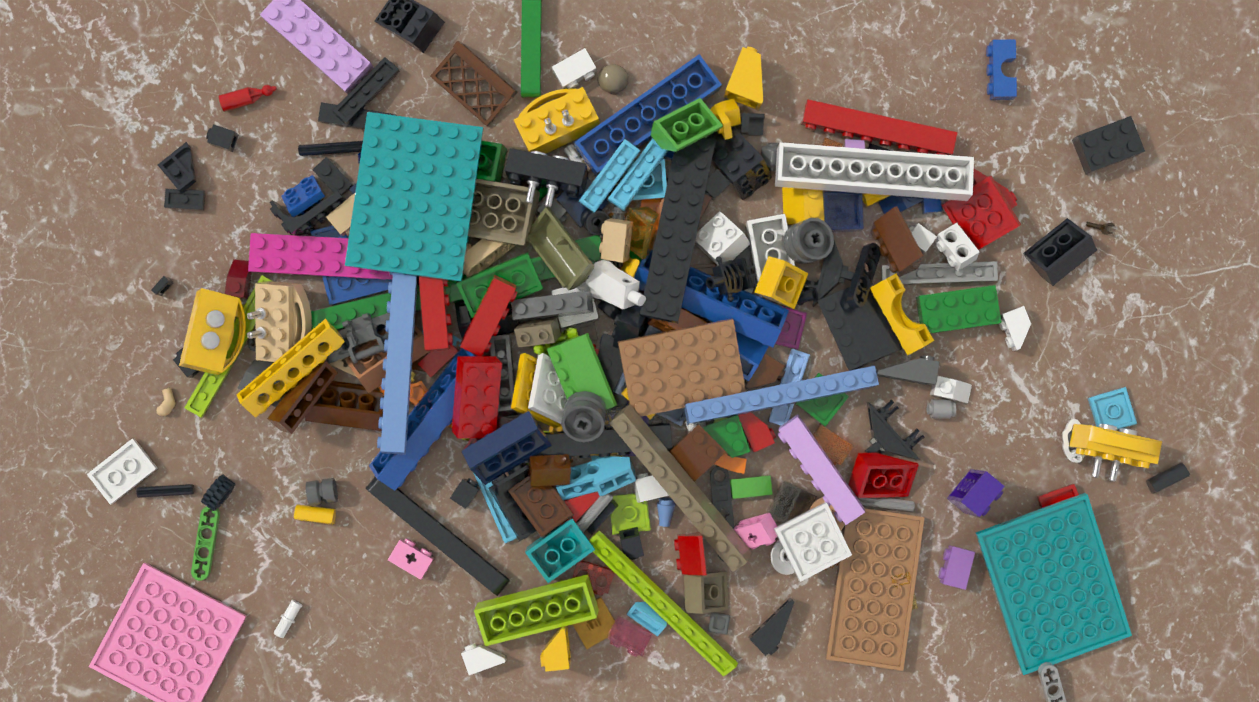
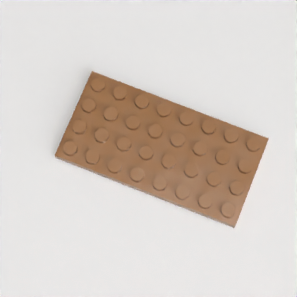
[826,508,925,671]

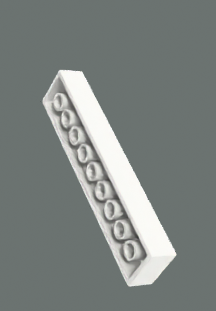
[775,142,974,201]

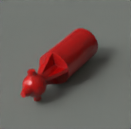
[219,85,277,112]

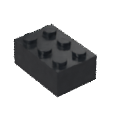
[1072,116,1145,175]

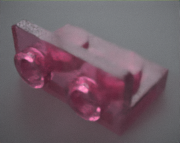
[607,616,652,657]

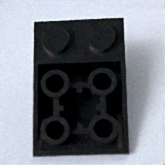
[374,0,445,53]

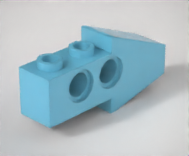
[556,456,636,500]

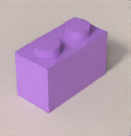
[938,545,975,590]

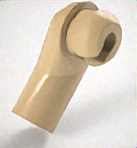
[156,388,175,416]

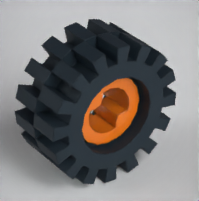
[201,474,236,511]

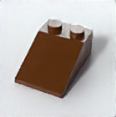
[669,423,726,482]

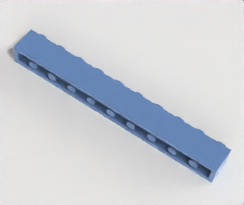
[377,272,418,455]
[684,366,879,425]

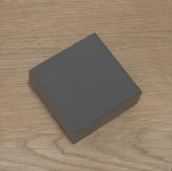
[708,612,730,635]

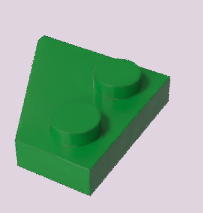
[702,415,750,458]

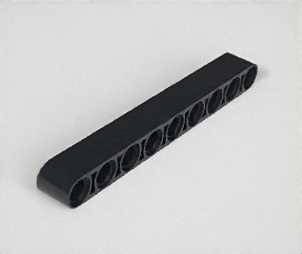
[366,477,510,596]

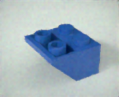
[735,331,769,381]

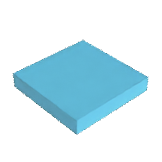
[1088,387,1137,430]

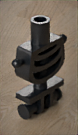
[706,256,757,302]

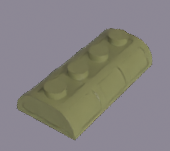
[527,207,594,290]

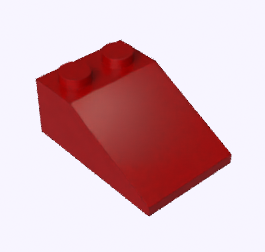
[848,453,919,498]
[674,532,707,576]

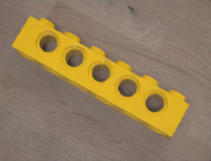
[236,319,345,418]

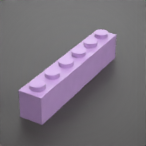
[778,414,865,525]

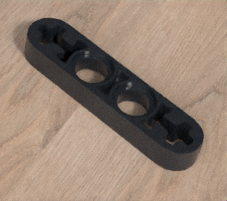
[847,243,881,309]

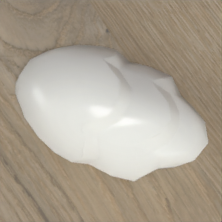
[1062,419,1085,463]

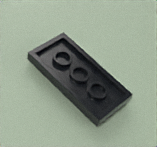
[598,333,627,415]

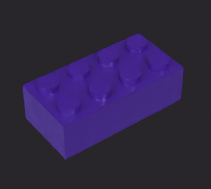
[946,469,1005,517]

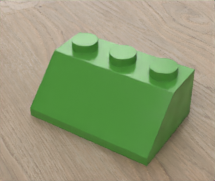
[650,98,723,152]

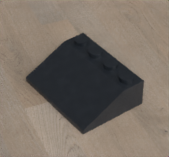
[818,282,903,371]

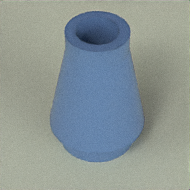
[657,497,676,527]

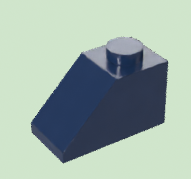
[878,195,924,214]

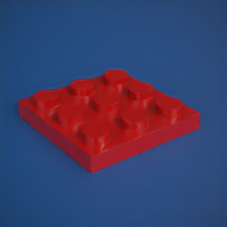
[942,176,1021,250]

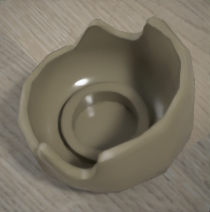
[597,64,628,93]

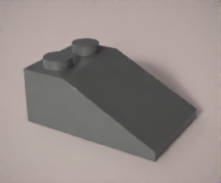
[876,355,939,385]

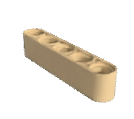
[463,215,538,277]

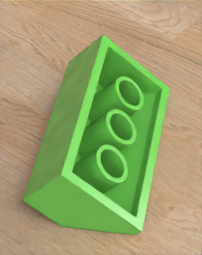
[547,333,617,409]

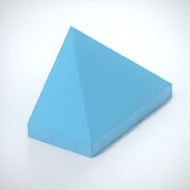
[626,602,667,637]

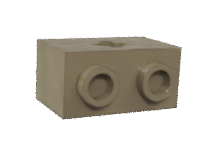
[514,317,561,348]

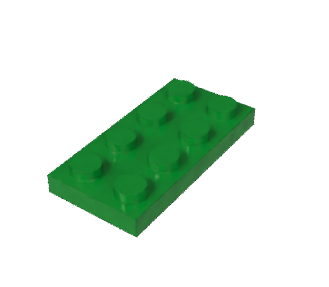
[456,252,543,318]

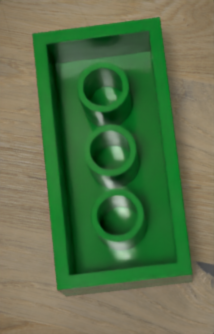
[916,285,1001,334]

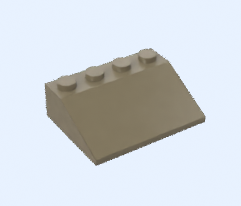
[468,179,540,246]

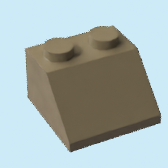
[684,571,728,614]

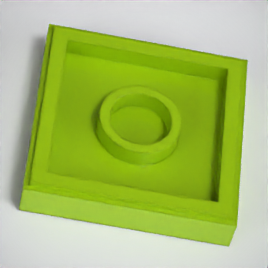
[610,493,651,535]

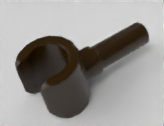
[1086,222,1115,235]

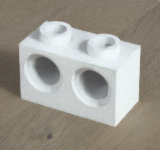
[935,223,980,271]

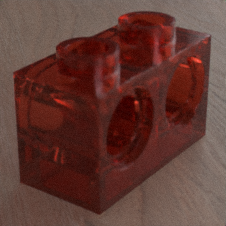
[572,560,614,596]

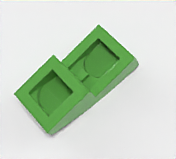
[730,475,773,499]

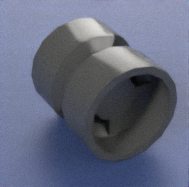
[306,478,338,506]

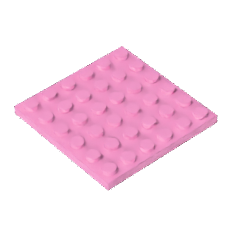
[89,563,247,702]

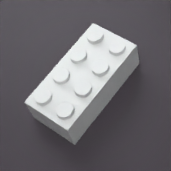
[746,214,795,298]

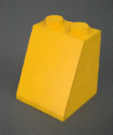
[724,47,763,111]

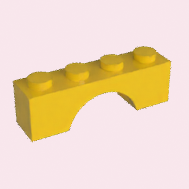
[870,273,934,355]

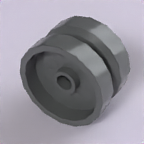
[784,218,834,264]
[561,391,607,442]

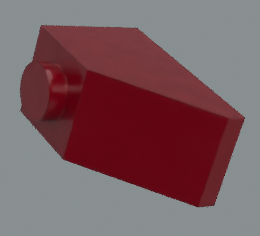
[225,259,252,299]

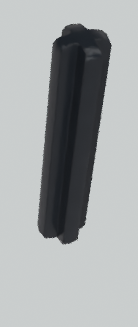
[136,484,194,498]

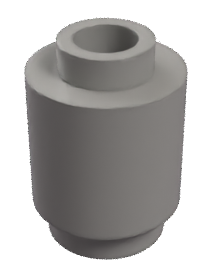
[926,399,956,419]

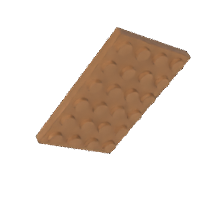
[618,318,746,417]

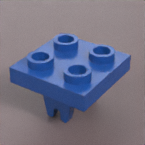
[281,175,325,217]

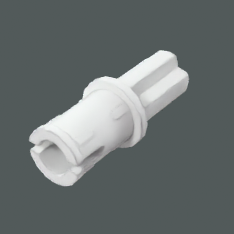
[274,600,302,638]

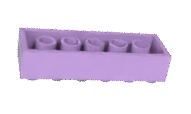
[260,0,374,94]

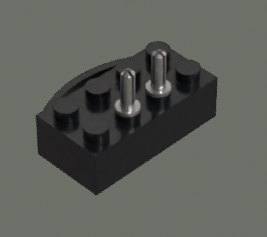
[505,148,588,207]

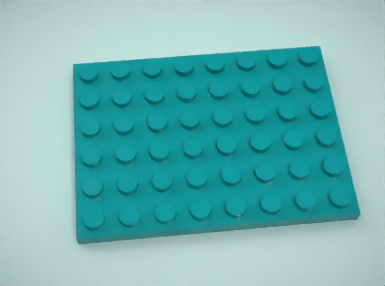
[345,112,484,282]
[975,493,1132,675]

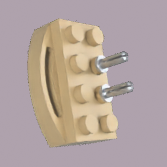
[247,281,312,362]

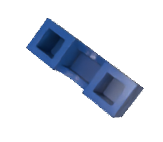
[986,39,1017,100]

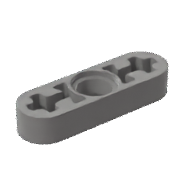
[1038,662,1066,702]

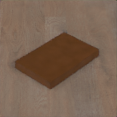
[508,476,574,538]

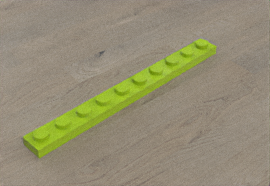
[589,530,738,677]

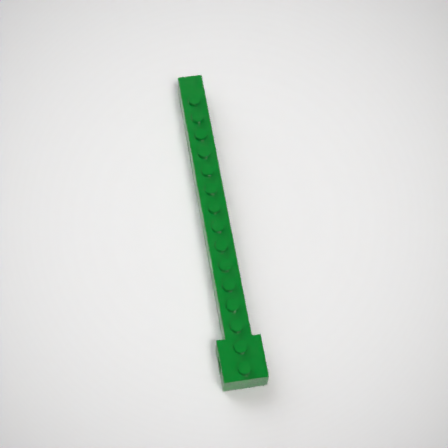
[311,235,604,331]

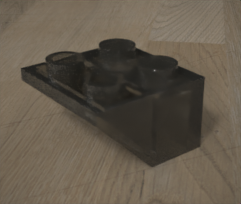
[767,480,817,523]

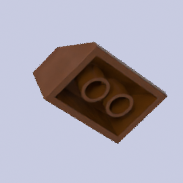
[871,206,924,277]

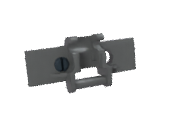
[318,313,390,364]

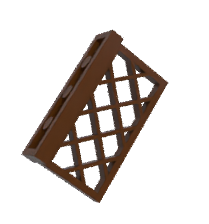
[430,41,518,127]

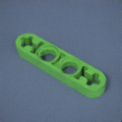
[191,507,220,581]

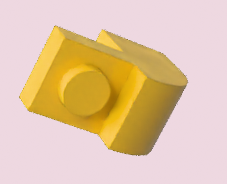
[710,98,741,140]

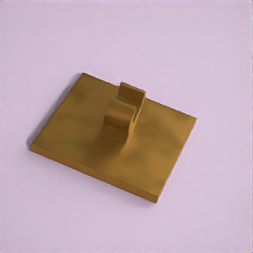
[572,597,620,649]

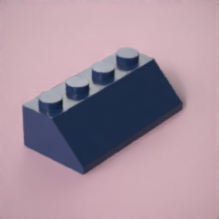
[462,411,552,485]

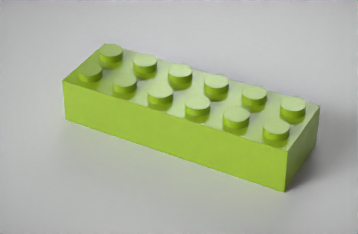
[474,574,599,646]

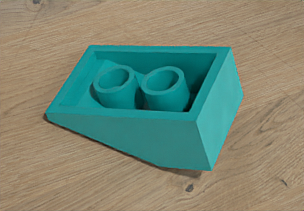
[525,518,595,583]

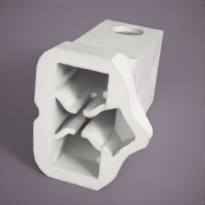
[585,260,646,309]

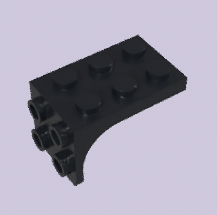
[707,126,772,200]
[269,191,347,236]
[488,464,536,541]

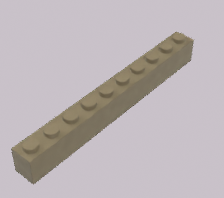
[609,404,752,572]

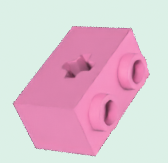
[733,513,778,549]
[388,538,435,580]

